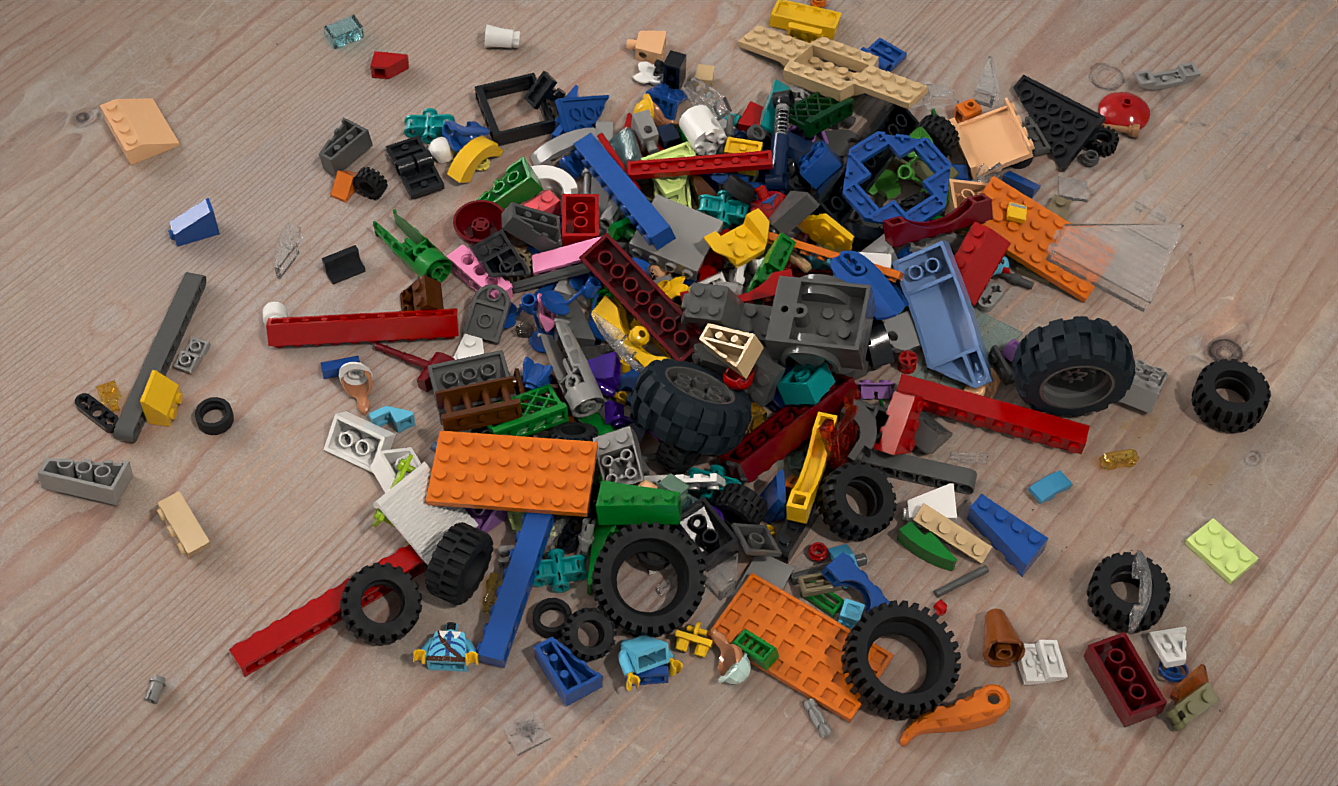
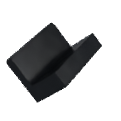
[322,245,366,284]

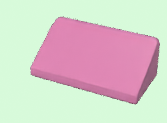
[537,293,556,333]

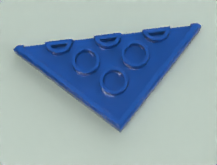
[555,95,609,154]

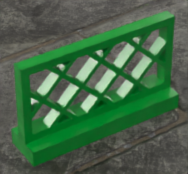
[486,384,569,437]

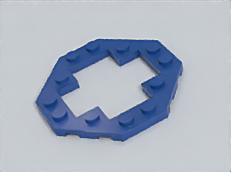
[842,131,951,224]

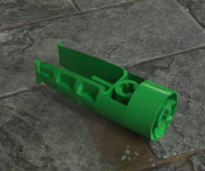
[373,209,452,283]

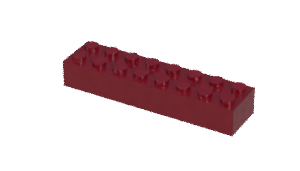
[579,232,703,362]
[717,373,861,483]

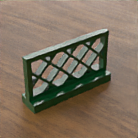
[787,92,855,138]

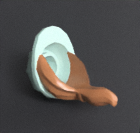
[711,628,751,684]

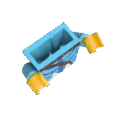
[413,622,479,672]
[618,635,683,691]

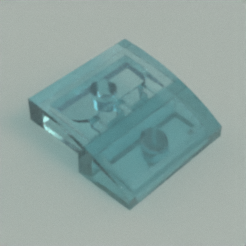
[609,127,638,167]

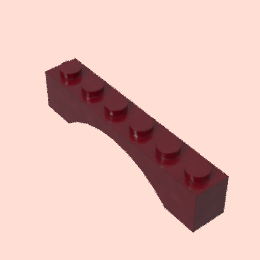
[883,193,993,247]

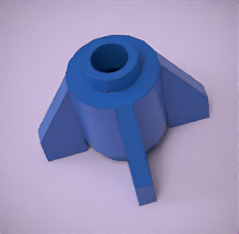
[522,357,554,391]

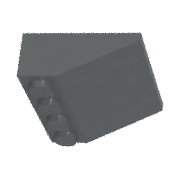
[428,350,516,425]

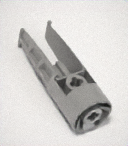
[537,318,605,418]

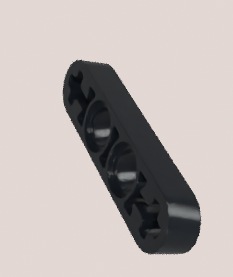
[557,483,601,554]

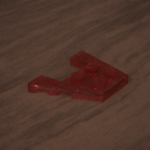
[819,388,858,469]

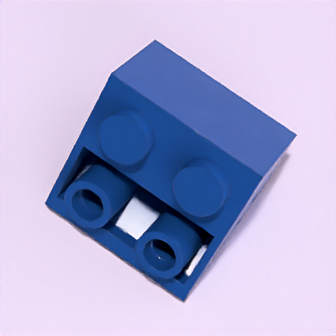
[797,140,842,190]

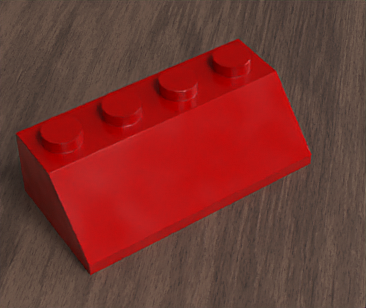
[954,221,1011,306]

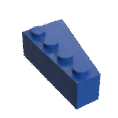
[967,494,1048,577]

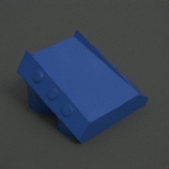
[759,469,786,525]

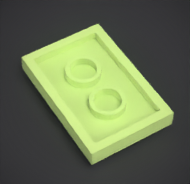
[1185,518,1259,584]

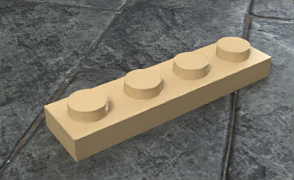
[912,503,992,564]

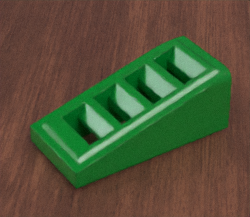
[732,629,779,671]

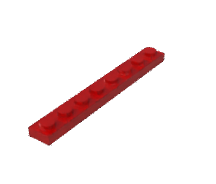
[627,150,773,180]

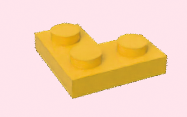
[724,137,763,176]

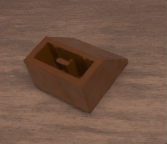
[400,275,444,311]

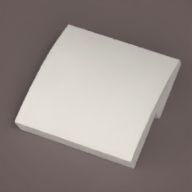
[1017,640,1068,685]

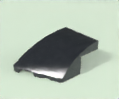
[470,229,531,277]

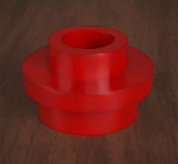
[808,542,828,562]

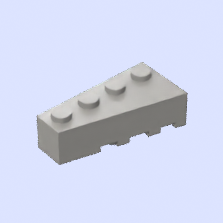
[38,458,133,506]

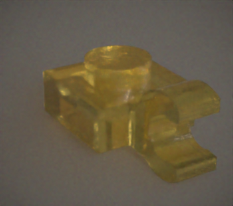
[96,380,122,412]

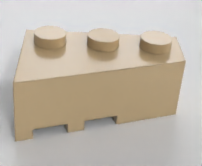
[699,323,764,379]
[156,491,210,559]

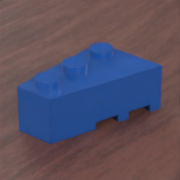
[534,637,603,707]

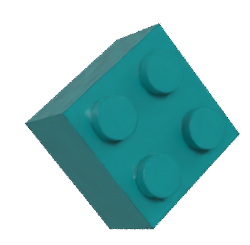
[777,362,835,405]

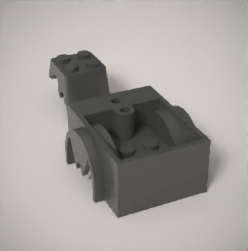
[681,274,876,374]

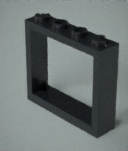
[475,73,555,146]

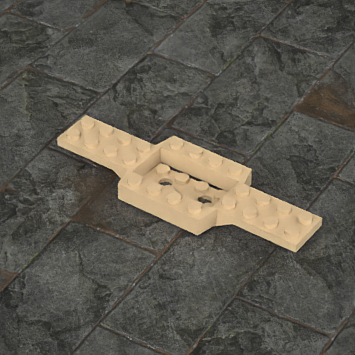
[738,25,928,109]

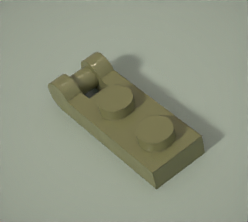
[1164,682,1219,731]

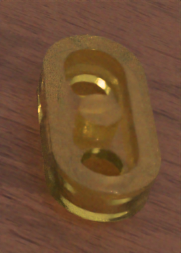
[1099,449,1139,470]

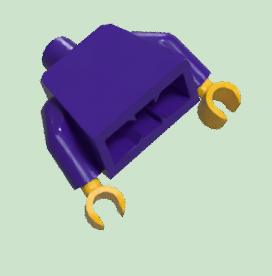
[587,351,631,406]

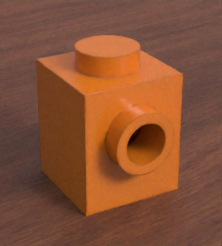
[953,98,982,123]

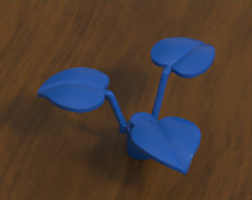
[540,272,617,341]
[504,281,558,353]

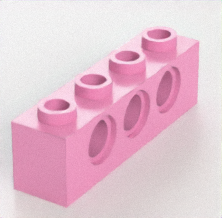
[446,245,513,299]

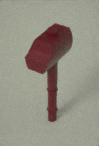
[374,342,455,392]

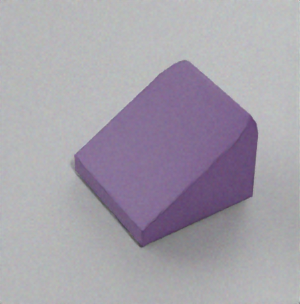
[1001,339,1020,362]

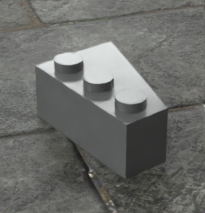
[319,118,373,176]

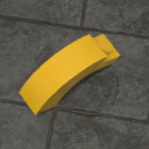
[447,136,503,183]

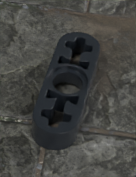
[75,393,119,433]

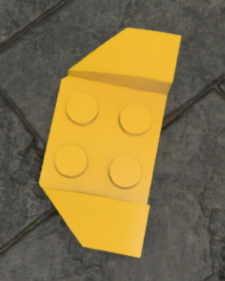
[703,208,770,269]

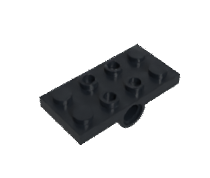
[386,135,445,200]

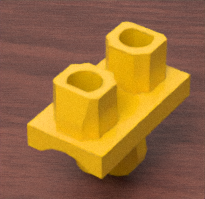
[675,621,714,658]

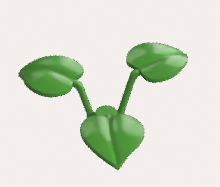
[868,127,949,205]

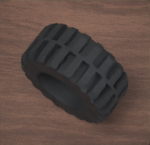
[1191,359,1271,433]
[817,461,897,542]
[425,522,493,605]
[1087,552,1171,633]
[340,562,422,645]

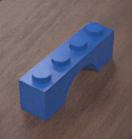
[821,552,891,613]

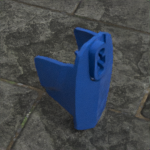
[830,250,905,320]

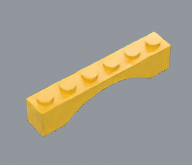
[592,295,672,369]
[786,412,838,524]

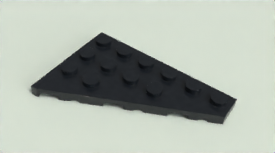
[1013,74,1106,172]

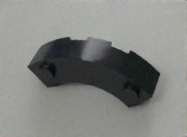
[866,318,895,368]

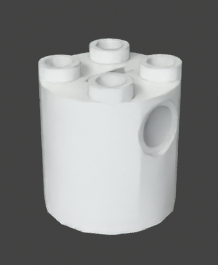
[679,105,727,155]

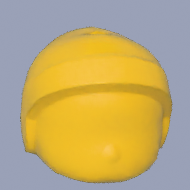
[628,326,649,347]

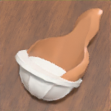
[339,362,373,415]

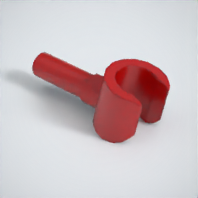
[933,599,947,616]

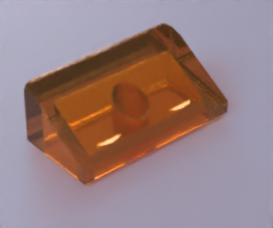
[1170,664,1209,703]

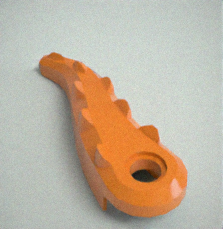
[900,684,1011,747]

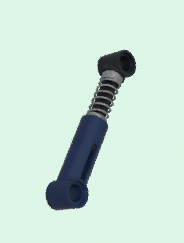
[765,89,795,191]

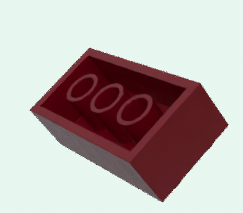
[1083,632,1167,728]

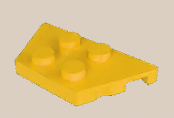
[797,213,854,253]

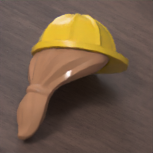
[633,94,679,128]

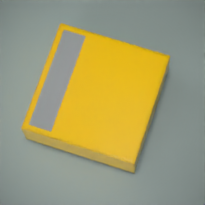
[1006,202,1027,224]

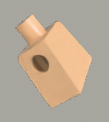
[626,31,666,64]

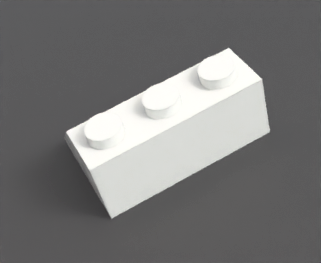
[323,411,396,473]
[370,447,421,493]

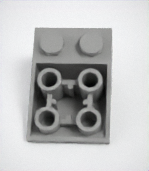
[1120,359,1168,414]
[593,426,644,485]

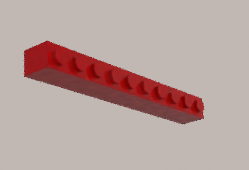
[266,308,459,348]
[897,374,1090,454]
[229,544,425,677]

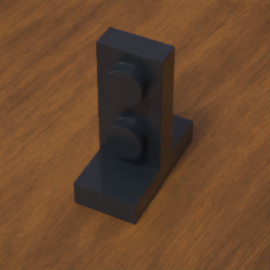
[524,71,566,110]

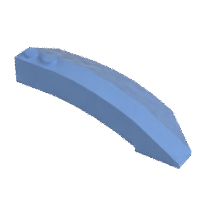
[892,240,993,388]

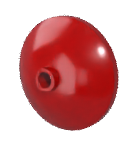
[1098,92,1150,129]

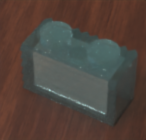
[324,15,364,49]

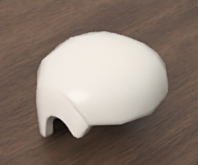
[428,137,456,164]

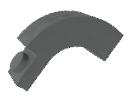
[839,397,877,463]

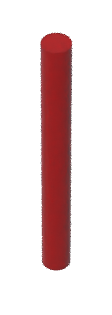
[597,133,641,191]

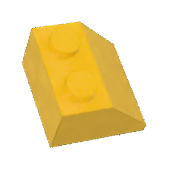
[140,370,183,427]

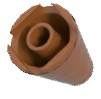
[983,608,1025,667]

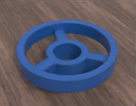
[1158,661,1189,683]

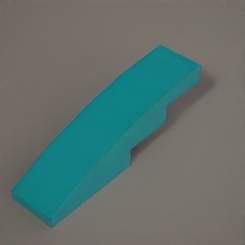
[759,79,790,135]

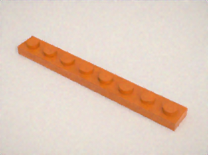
[767,231,904,283]

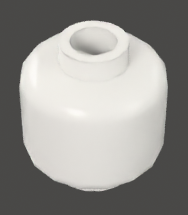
[263,302,287,326]

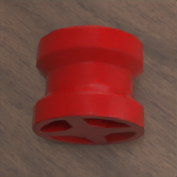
[897,350,918,374]

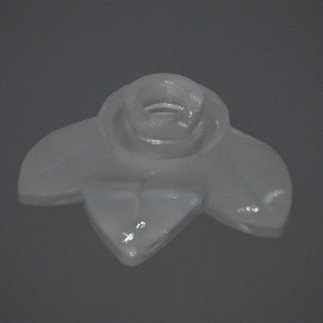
[974,162,1002,183]

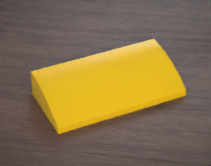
[769,0,842,40]

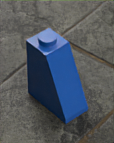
[168,198,220,247]

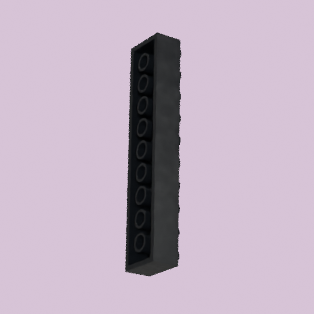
[810,103,919,226]

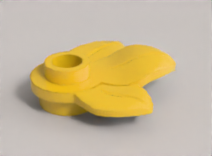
[657,276,689,300]

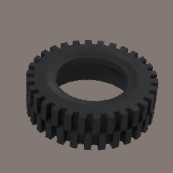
[591,522,706,638]
[841,600,961,720]

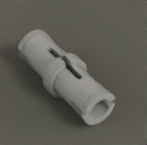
[576,518,596,558]

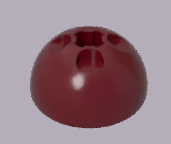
[453,200,505,246]

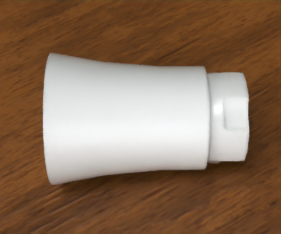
[484,24,520,48]

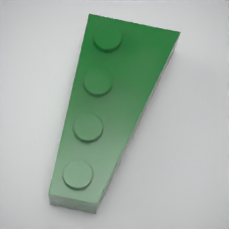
[596,480,682,525]

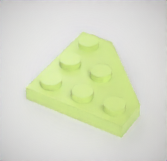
[641,141,696,198]

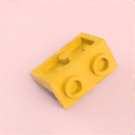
[787,22,823,43]

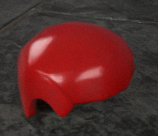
[723,367,755,391]

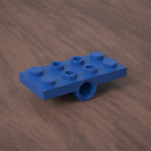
[846,38,907,95]

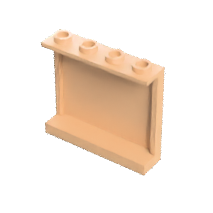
[948,98,1034,179]

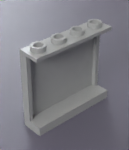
[628,194,724,281]

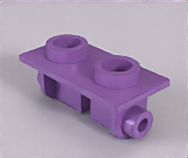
[856,380,896,400]

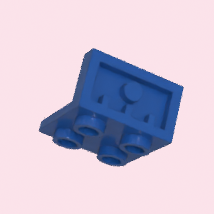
[646,84,689,120]

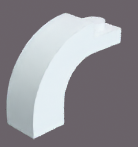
[531,165,578,196]

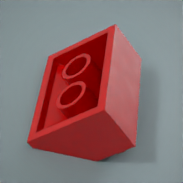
[562,194,599,247]

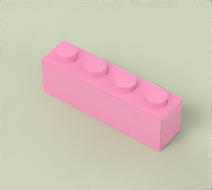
[532,237,601,276]

